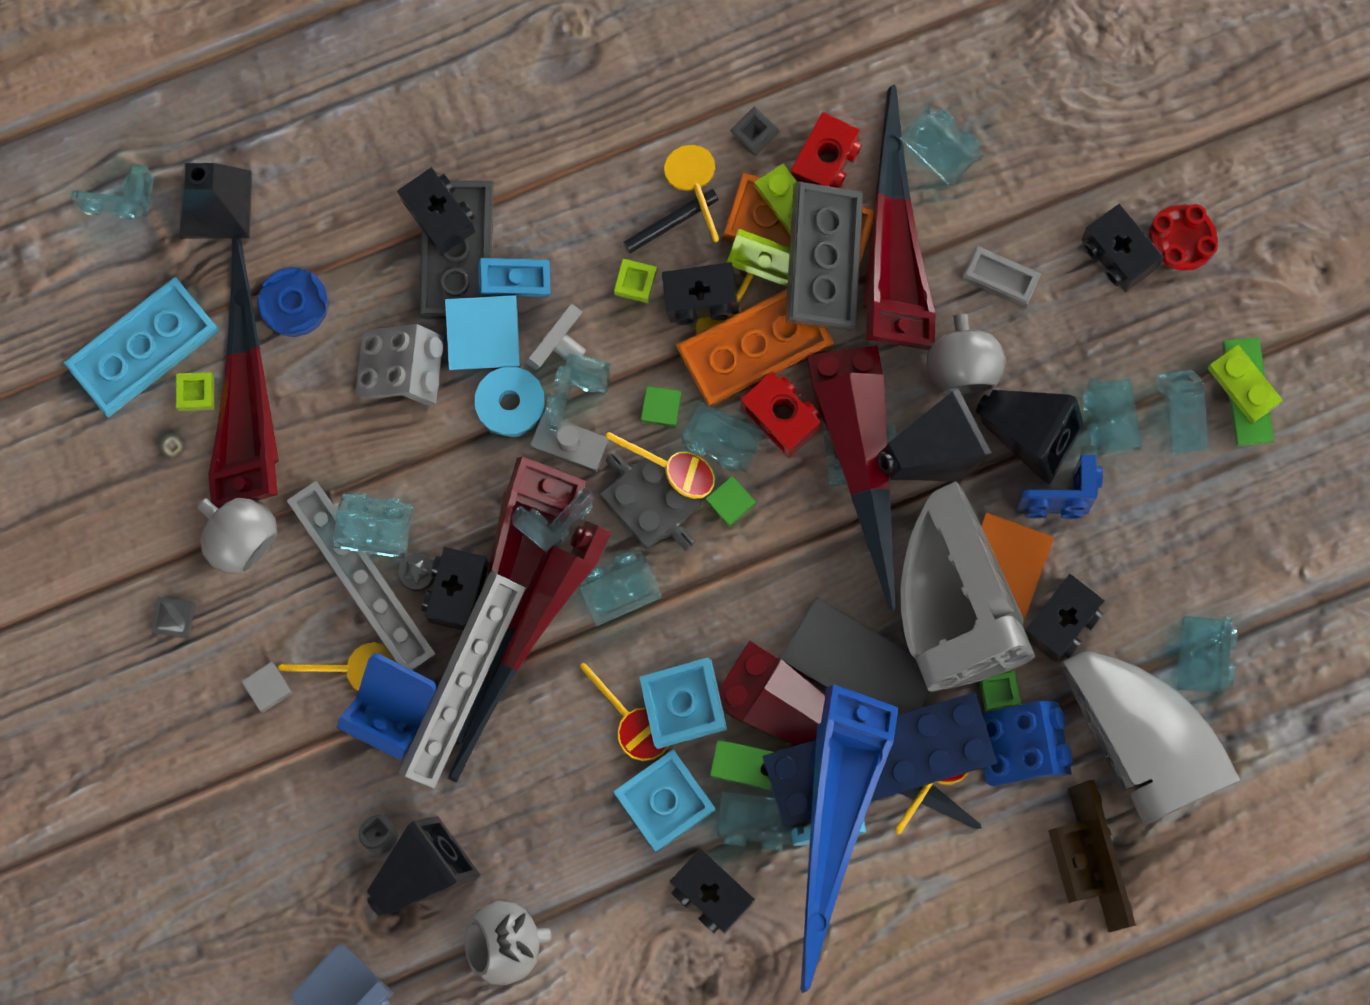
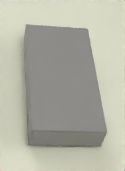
[962,246,1041,308]

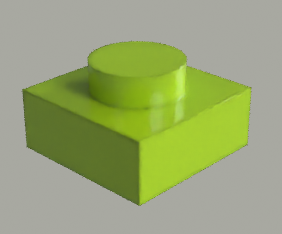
[614,259,657,303]
[176,372,214,411]

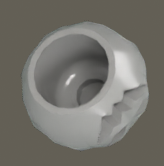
[926,314,1006,395]
[197,498,278,574]
[464,901,551,985]

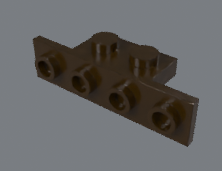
[1048,779,1136,933]

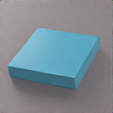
[445,295,521,370]
[639,657,727,749]
[613,749,716,853]

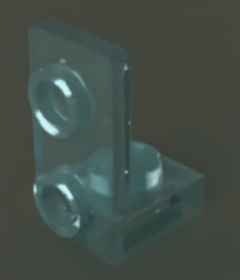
[71,164,154,219]
[545,353,611,431]
[1157,370,1208,454]
[511,486,594,552]

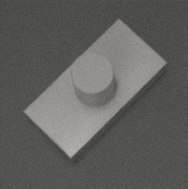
[525,303,586,371]
[530,414,610,473]

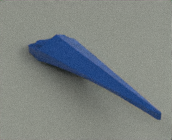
[800,684,899,993]

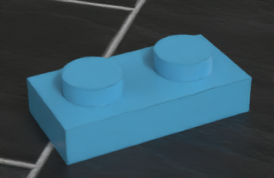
[478,258,551,298]

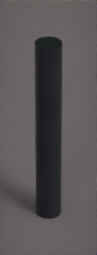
[623,189,719,254]

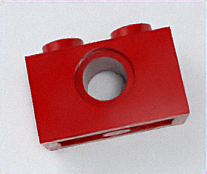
[791,112,862,188]
[740,371,821,459]

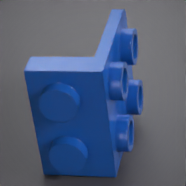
[1016,455,1103,519]
[336,653,436,760]
[982,700,1073,786]

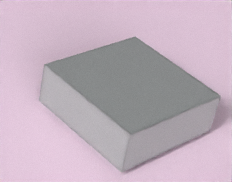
[241,662,293,713]

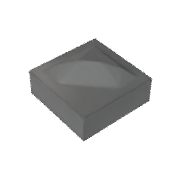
[730,106,780,156]
[151,597,196,639]

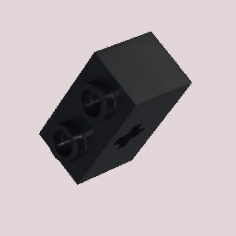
[397,167,475,256]
[1081,204,1164,292]
[662,262,740,325]
[422,547,489,630]
[1025,574,1105,662]
[670,848,755,935]

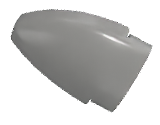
[900,481,1035,691]
[1059,651,1240,826]

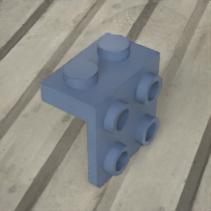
[291,945,395,1005]

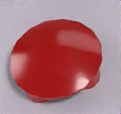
[1148,204,1218,271]

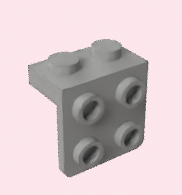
[355,324,444,405]

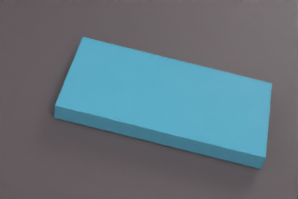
[64,277,220,418]

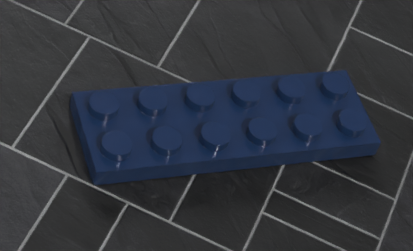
[762,692,997,828]

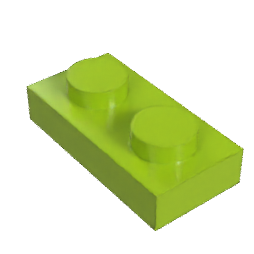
[754,163,797,235]
[726,229,790,287]
[1207,345,1283,424]

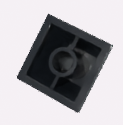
[179,163,252,239]
[878,389,992,482]
[976,390,1084,484]
[367,816,480,916]

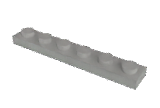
[287,481,437,672]
[398,572,526,788]

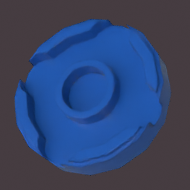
[257,267,329,337]

